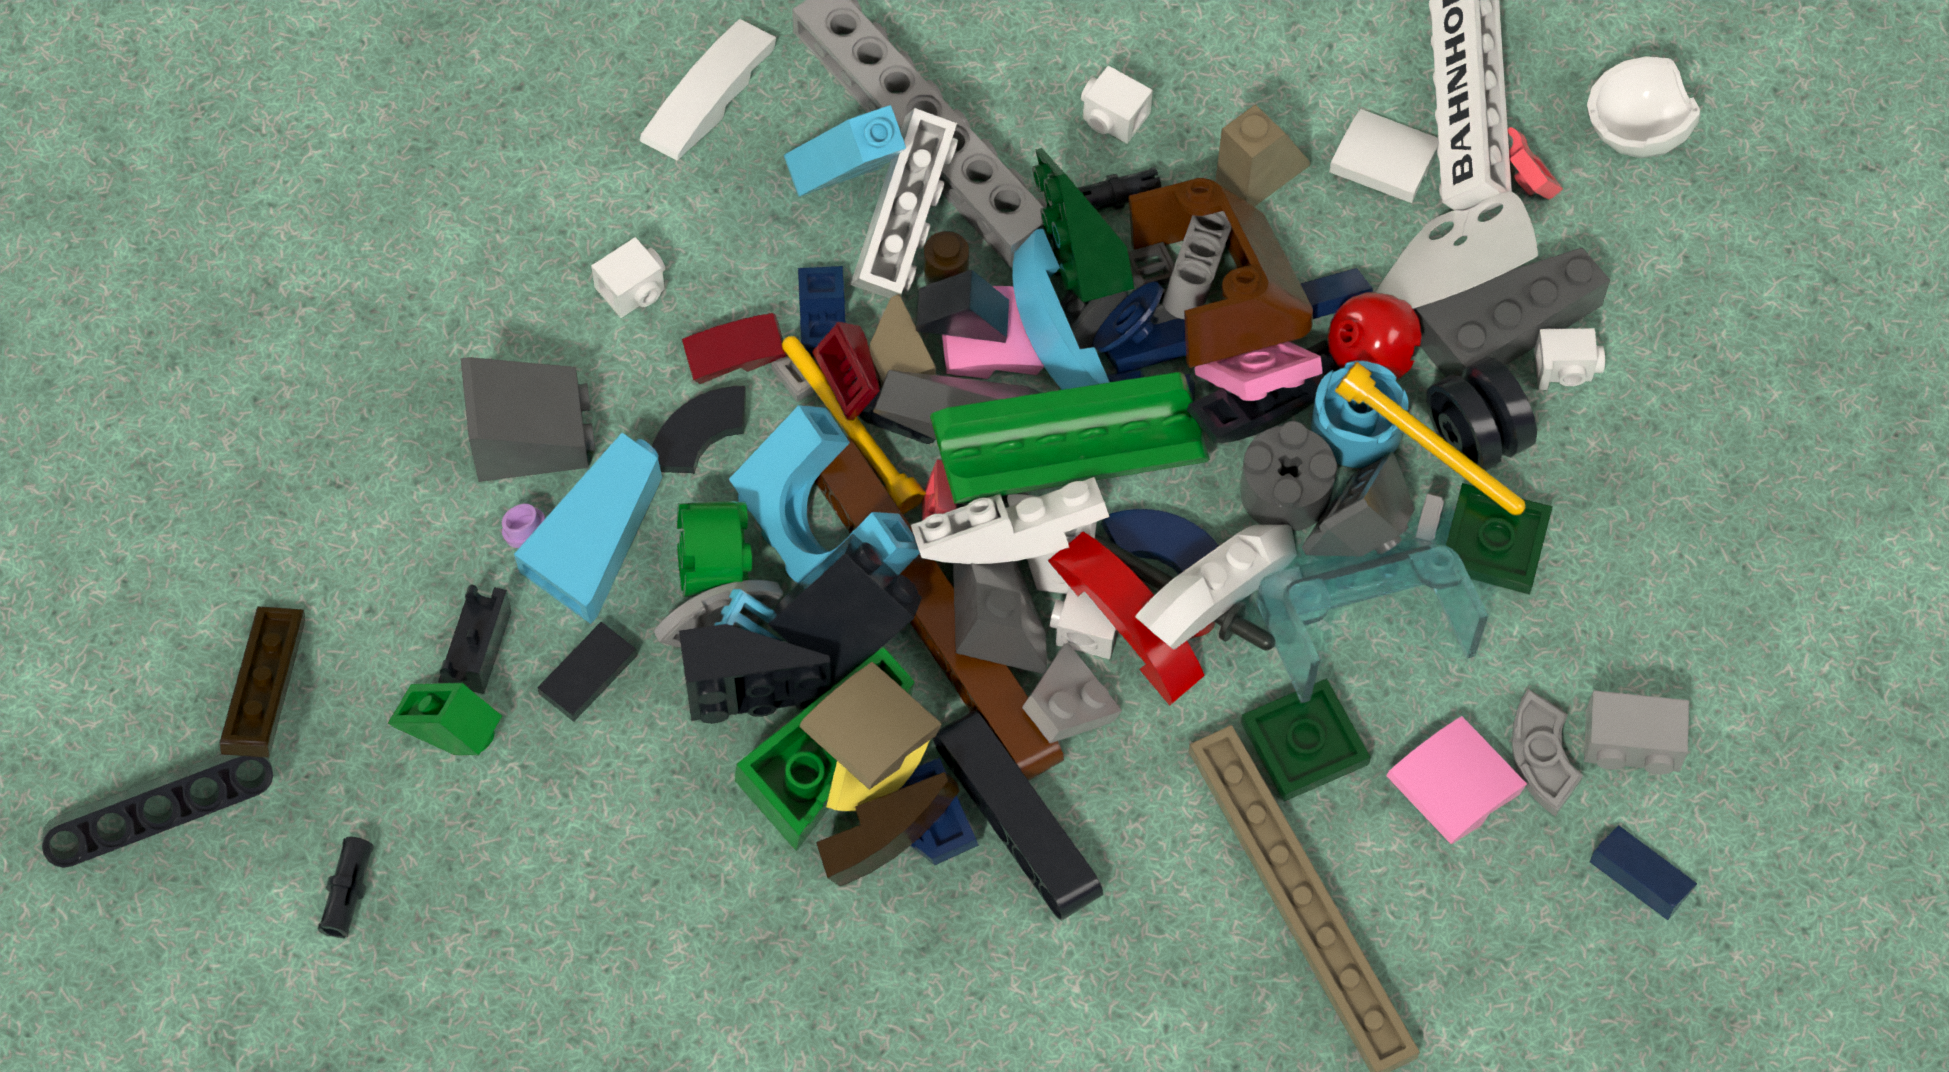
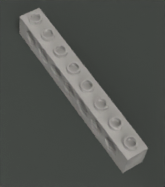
[792,0,1052,268]

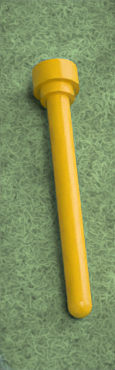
[782,336,926,514]
[1334,362,1525,515]

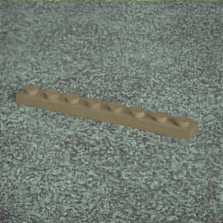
[1188,725,1420,1072]

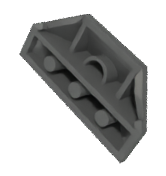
[1301,452,1415,557]

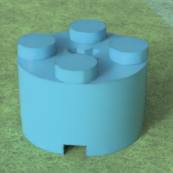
[1311,361,1408,468]

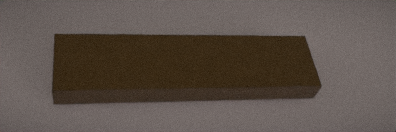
[219,606,305,758]

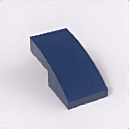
[798,266,846,357]

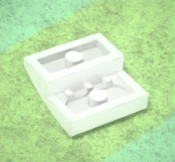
[1329,109,1439,203]

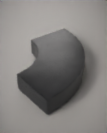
[652,386,746,474]

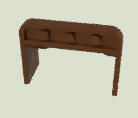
[1129,178,1313,368]

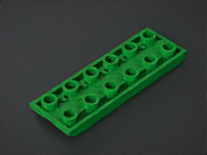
[930,372,1210,504]

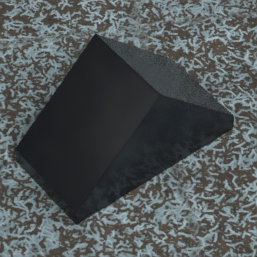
[916,270,1009,343]

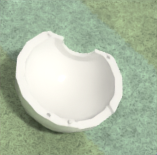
[1587,56,1700,159]

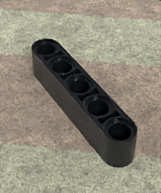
[932,709,1103,921]
[41,754,273,868]

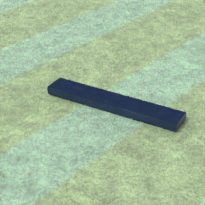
[1105,268,1373,374]

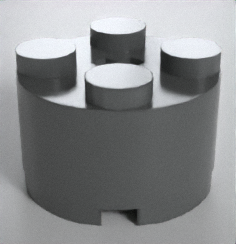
[1240,421,1337,531]

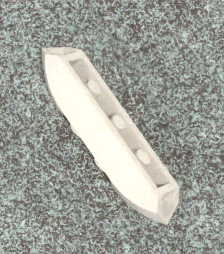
[1135,525,1297,649]

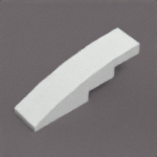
[640,19,776,160]

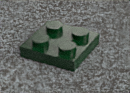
[1439,483,1553,595]
[1241,678,1371,802]

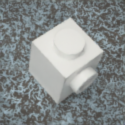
[1081,66,1153,144]
[591,237,665,318]

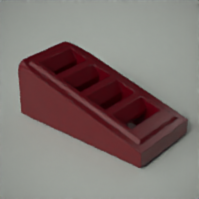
[812,321,880,421]

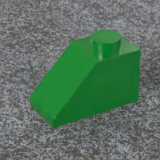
[388,683,502,756]

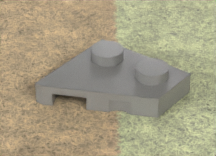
[1022,643,1122,743]

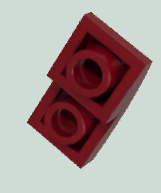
[682,313,788,384]

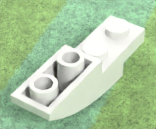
[911,477,1109,564]

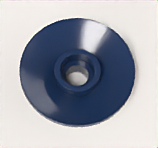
[1093,281,1163,353]

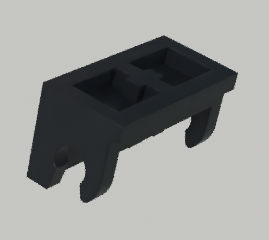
[438,584,512,694]

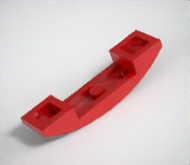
[1048,531,1205,706]

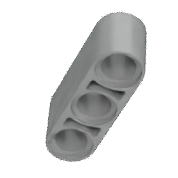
[1163,211,1231,319]

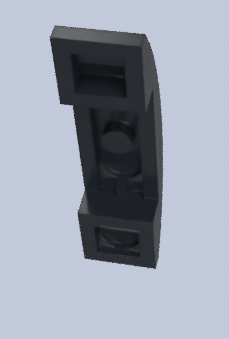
[1186,340,1340,443]

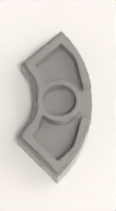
[654,580,783,648]
[1511,689,1583,817]

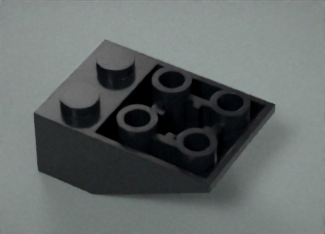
[679,624,832,724]

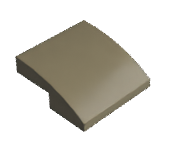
[799,662,942,790]

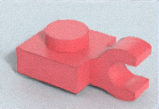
[1508,127,1563,200]

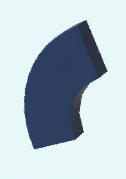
[1101,509,1219,575]

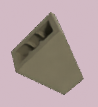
[1215,104,1310,207]

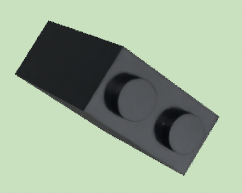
[768,534,922,685]

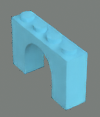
[729,405,920,584]

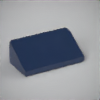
[1590,825,1697,920]

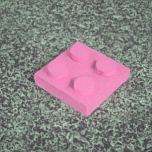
[1195,342,1322,401]

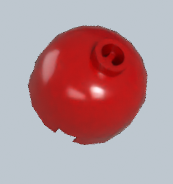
[1327,292,1422,380]

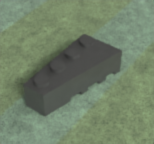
[1413,248,1610,377]

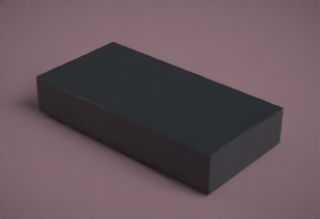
[537,622,637,722]

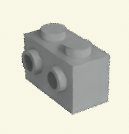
[1584,690,1689,775]

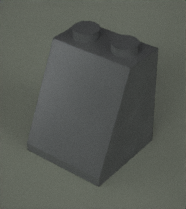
[460,357,596,482]

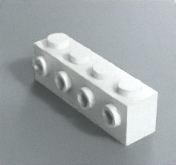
[850,108,958,298]

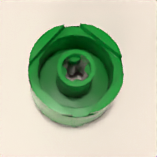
[677,501,752,597]

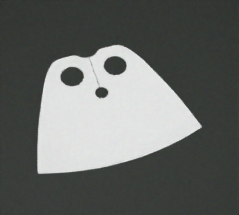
[1376,192,1538,309]

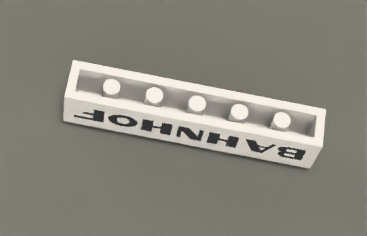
[1429,0,1512,215]

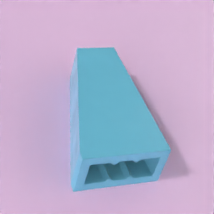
[783,105,906,197]
[514,433,662,624]

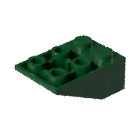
[1032,148,1135,302]

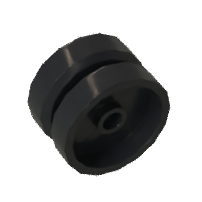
[1426,357,1537,471]

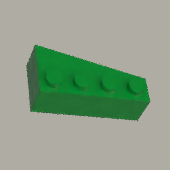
[735,647,915,851]

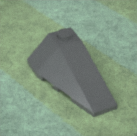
[873,370,1042,439]
[953,503,1047,674]

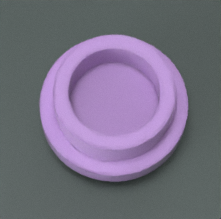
[502,504,546,548]

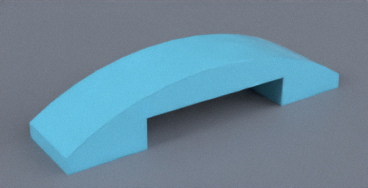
[1012,229,1110,390]

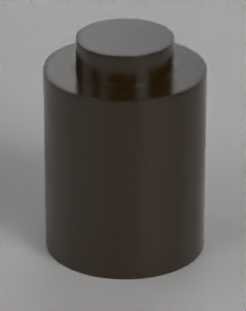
[924,231,969,286]

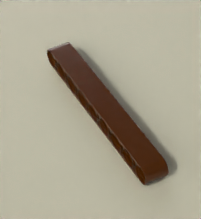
[815,436,1064,781]

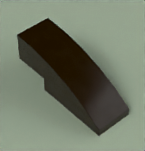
[816,772,960,886]

